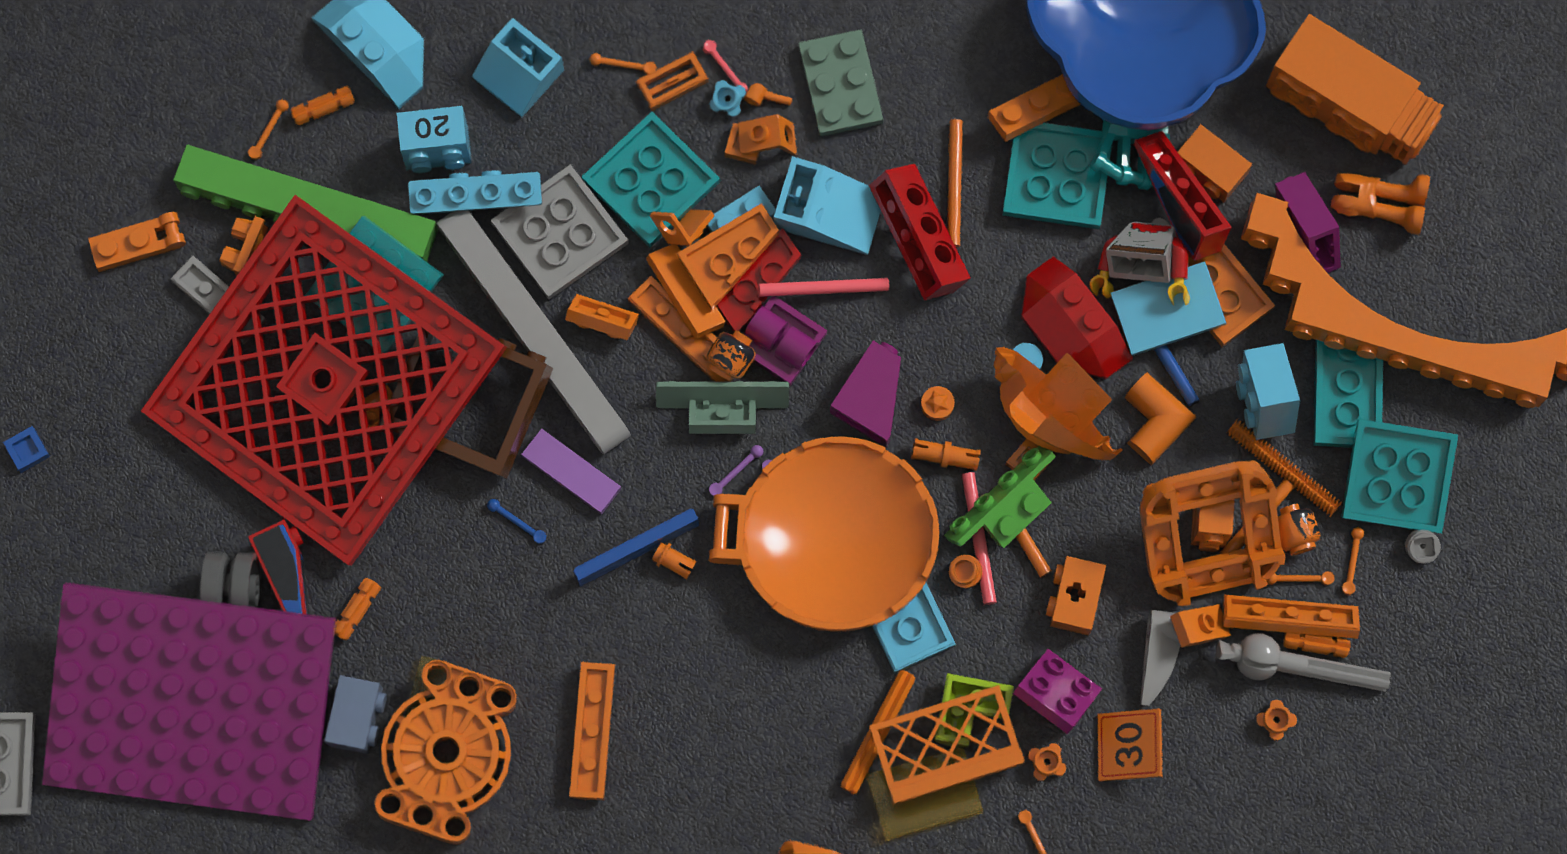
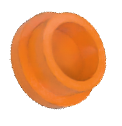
[949,555,982,588]

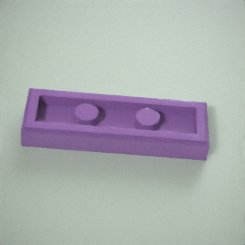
[521,428,621,515]

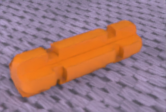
[291,86,355,125]
[334,578,381,640]
[1283,632,1350,658]

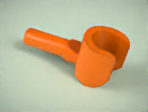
[744,83,792,107]

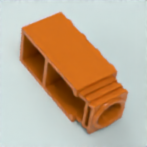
[1266,14,1444,165]

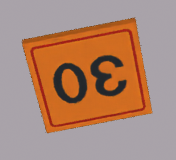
[1098,709,1162,781]

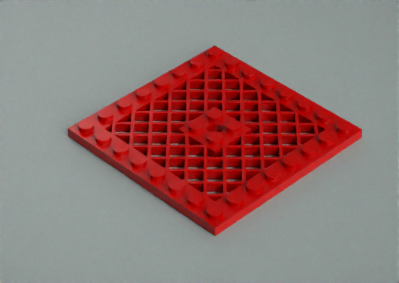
[141,195,507,566]

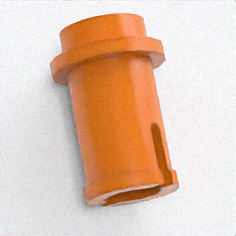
[652,542,697,580]

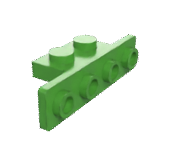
[944,446,1056,548]

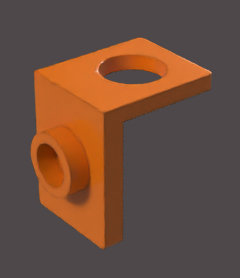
[738,114,797,155]
[649,209,715,245]

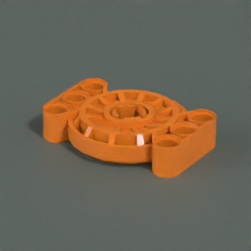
[375,660,517,845]

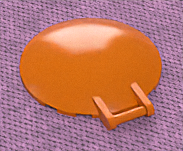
[709,437,939,631]

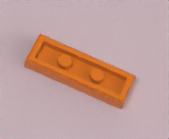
[646,244,726,339]

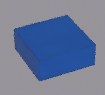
[3,426,50,473]

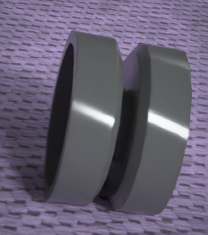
[200,552,260,608]

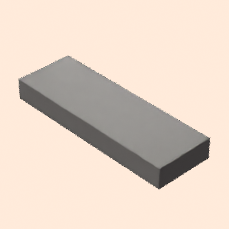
[171,256,266,345]

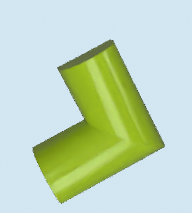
[935,673,1014,748]

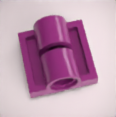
[745,296,827,386]
[1013,649,1102,734]

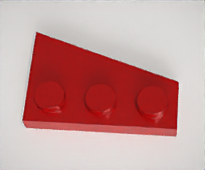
[716,228,801,332]

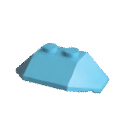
[312,0,424,109]

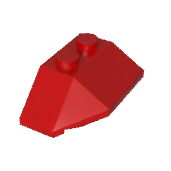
[1021,256,1133,379]

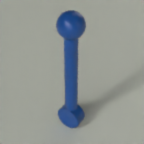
[487,499,546,544]

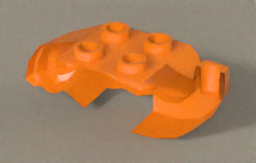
[994,347,1123,460]

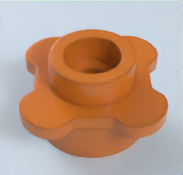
[1256,700,1297,740]
[1028,743,1066,781]

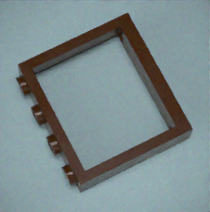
[380,330,553,478]

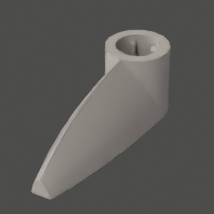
[1140,610,1180,706]

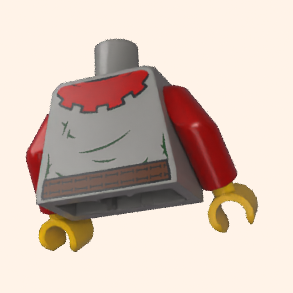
[1089,218,1190,305]

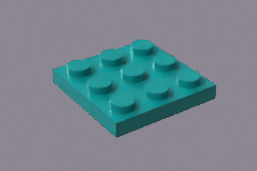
[581,112,720,248]
[1002,123,1112,230]
[305,216,443,353]
[1341,418,1458,533]

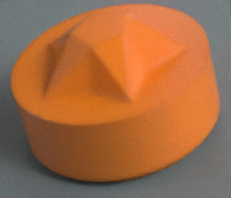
[921,386,954,421]

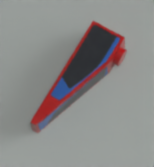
[1134,131,1232,261]
[248,519,309,614]

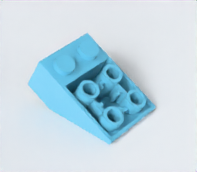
[774,157,881,255]

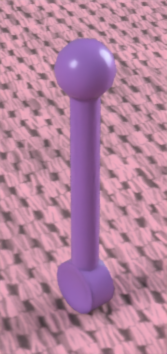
[709,445,764,497]

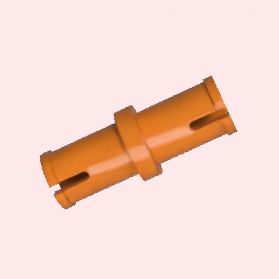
[911,438,981,471]

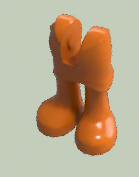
[1330,173,1430,236]

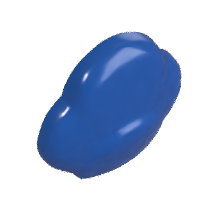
[1025,0,1266,130]

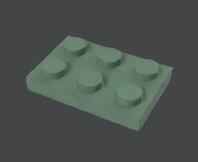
[798,29,883,137]

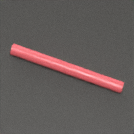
[758,278,889,297]
[962,472,997,605]

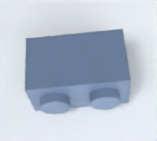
[325,675,387,754]

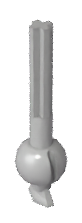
[1215,634,1391,692]

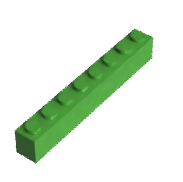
[174,145,438,262]

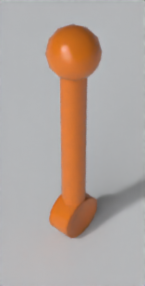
[589,53,656,75]
[248,99,289,160]
[1341,527,1364,595]
[1266,571,1334,586]
[1018,810,1047,854]

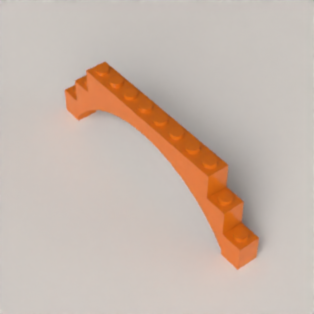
[1241,193,1567,408]

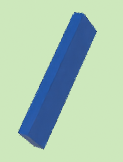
[573,508,699,587]

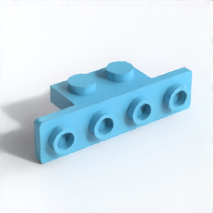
[408,171,542,214]

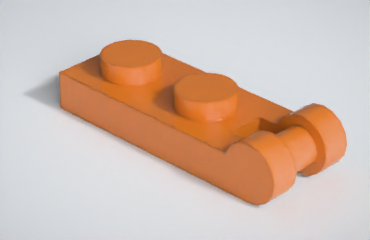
[88,212,186,272]

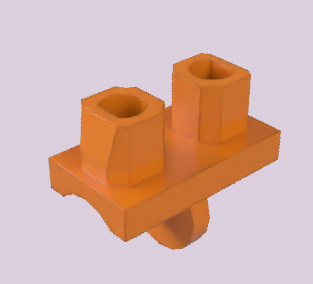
[219,216,269,276]

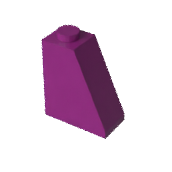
[1275,172,1341,273]
[830,340,901,448]

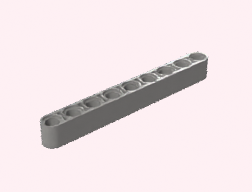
[436,211,631,455]

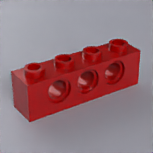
[869,164,971,301]

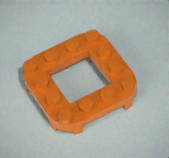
[1140,461,1285,606]

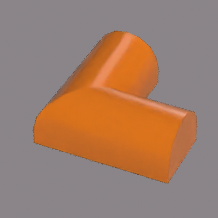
[1125,372,1196,466]

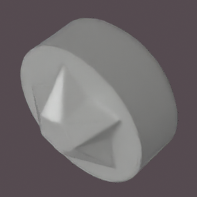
[1405,530,1441,564]

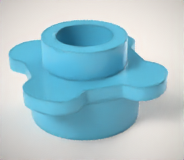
[710,80,746,117]

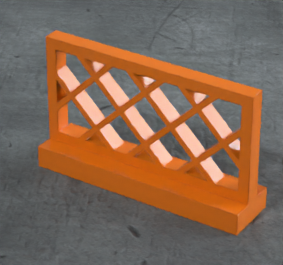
[869,685,1025,805]

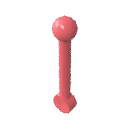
[703,40,748,93]

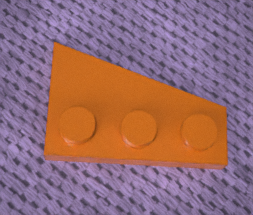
[677,203,779,310]

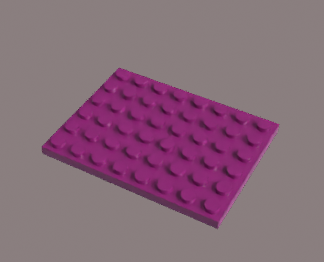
[42,582,336,821]

